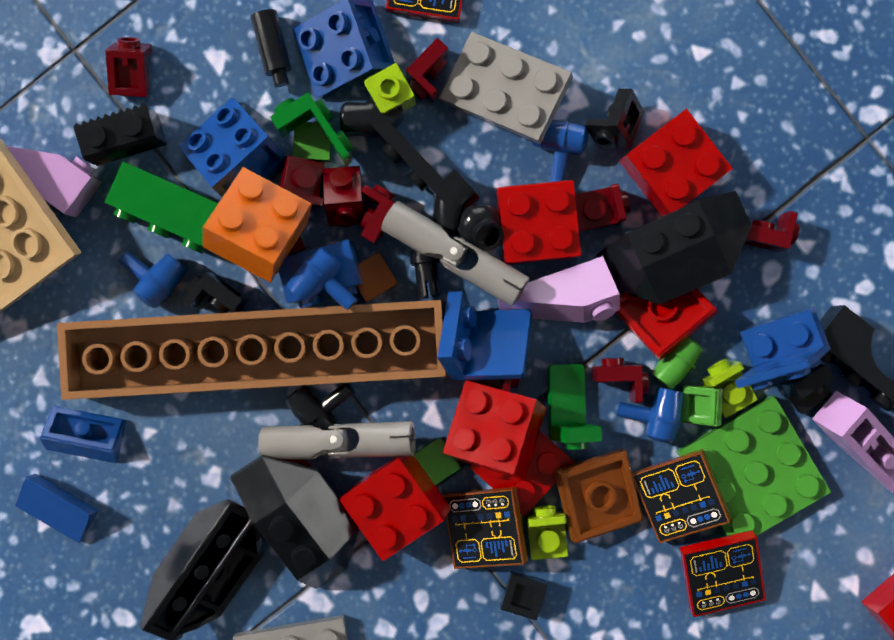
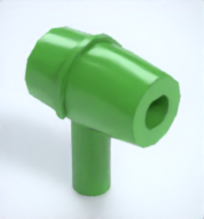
[651,337,703,390]

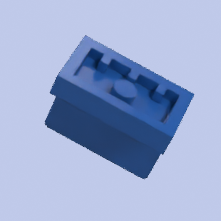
[293,0,395,98]
[179,98,286,197]
[437,291,533,380]
[735,307,831,390]

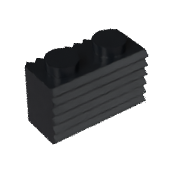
[73,103,167,166]

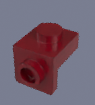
[323,166,365,227]
[592,358,649,403]

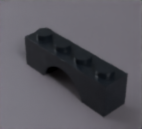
[820,305,894,411]

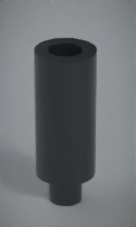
[250,9,292,87]

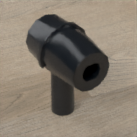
[285,383,355,430]

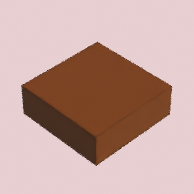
[357,252,399,303]

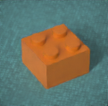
[203,167,312,283]

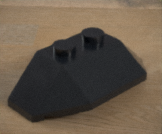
[597,191,752,305]
[230,455,359,589]
[140,499,263,640]

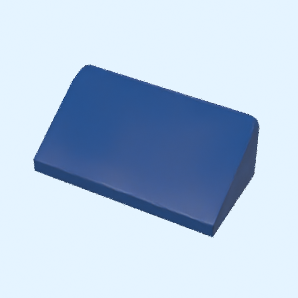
[40,405,126,463]
[15,473,99,543]

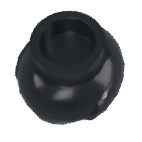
[458,204,504,251]

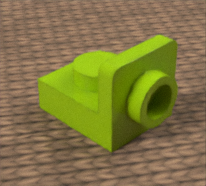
[364,63,416,114]
[701,358,758,418]
[526,505,568,561]

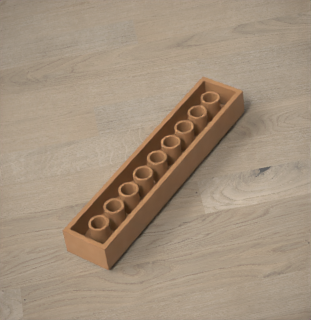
[57,300,446,400]

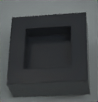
[500,571,547,621]

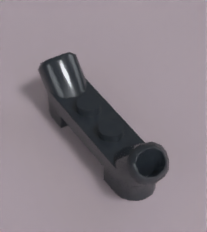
[340,97,480,235]

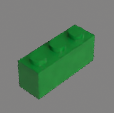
[104,161,218,254]

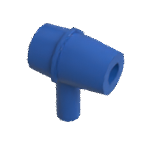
[532,120,588,182]
[286,248,357,311]
[119,251,188,308]
[617,387,684,443]

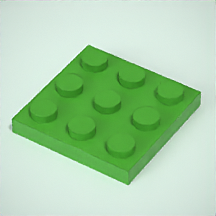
[676,395,831,536]

